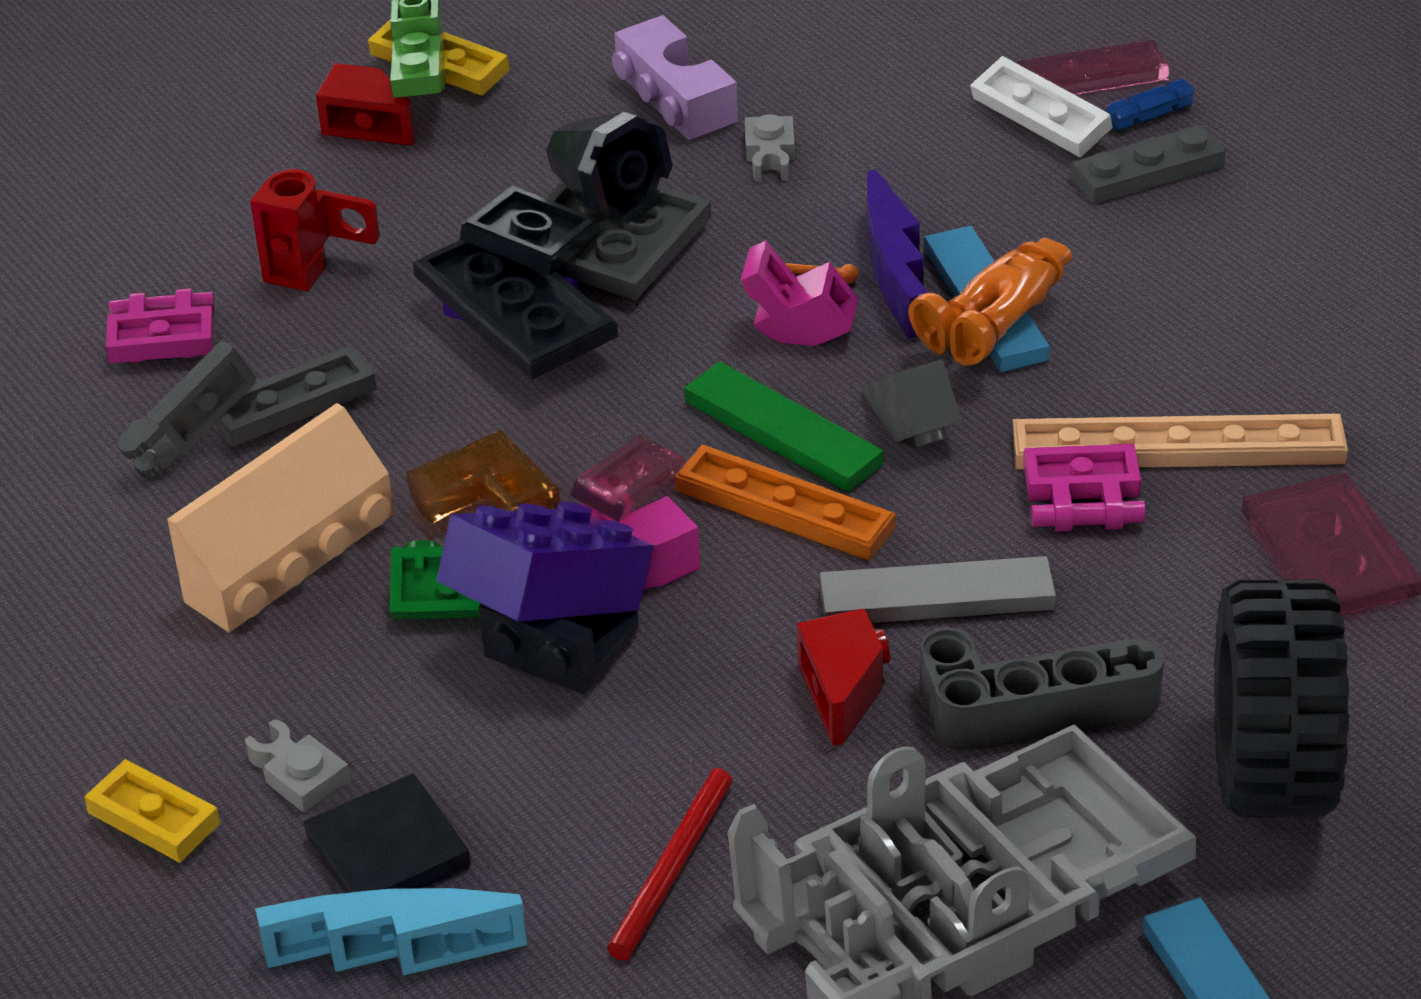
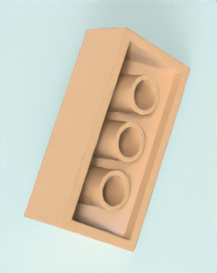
[167,403,394,633]

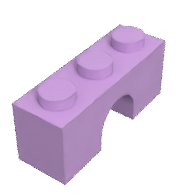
[612,15,738,140]

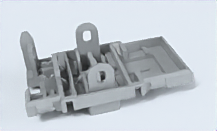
[728,725,1196,999]

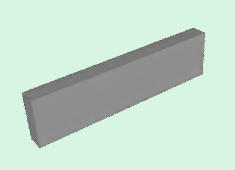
[820,556,1056,623]

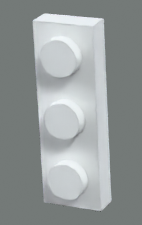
[970,56,1113,158]

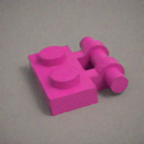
[106,288,215,364]
[1023,444,1145,532]

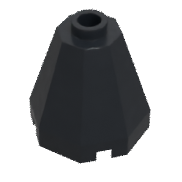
[546,112,673,223]

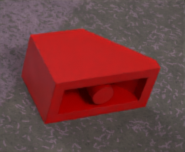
[316,63,415,146]
[797,608,890,746]

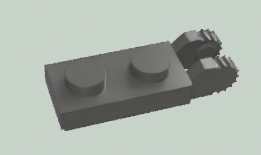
[117,340,257,479]

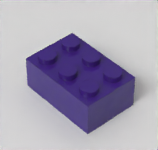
[436,502,654,622]

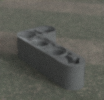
[920,628,1164,749]

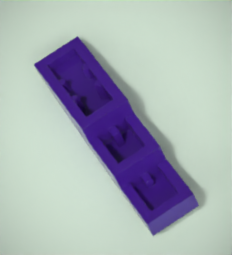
[867,169,928,339]

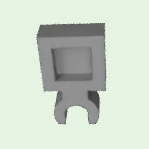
[745,114,795,182]
[245,719,351,813]

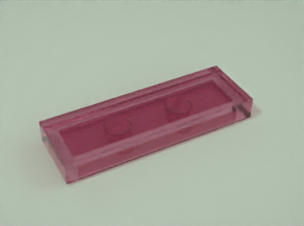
[1018,40,1169,94]
[570,434,685,522]

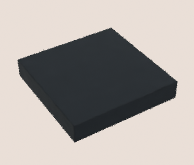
[459,185,600,275]
[303,773,471,893]

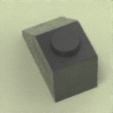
[861,359,962,447]

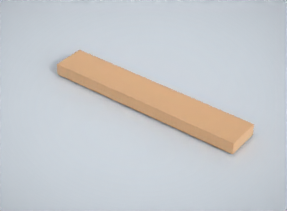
[1012,414,1348,470]

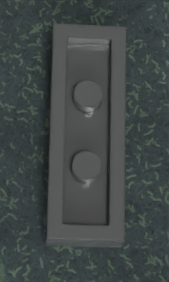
[1070,124,1226,204]
[215,345,377,447]

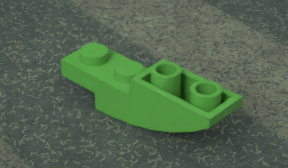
[390,0,445,98]

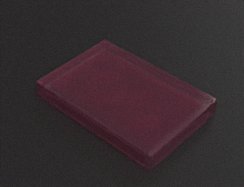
[1242,472,1421,615]

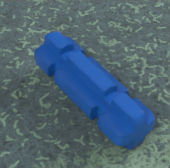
[1106,79,1195,131]

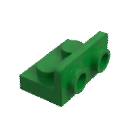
[390,540,481,620]

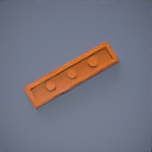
[675,444,896,561]

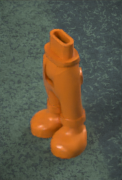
[908,237,1073,366]

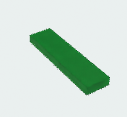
[684,361,884,493]

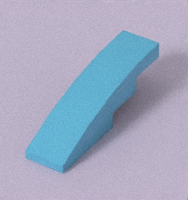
[255,888,527,976]

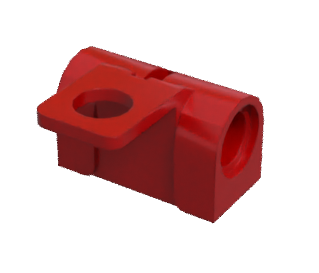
[250,169,380,292]

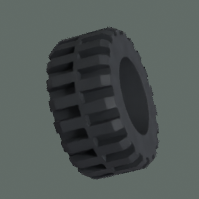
[1214,579,1349,817]

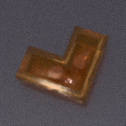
[406,430,560,523]

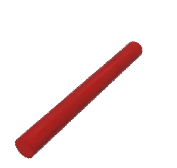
[607,768,733,961]

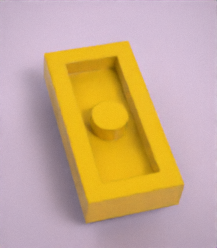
[84,759,220,863]

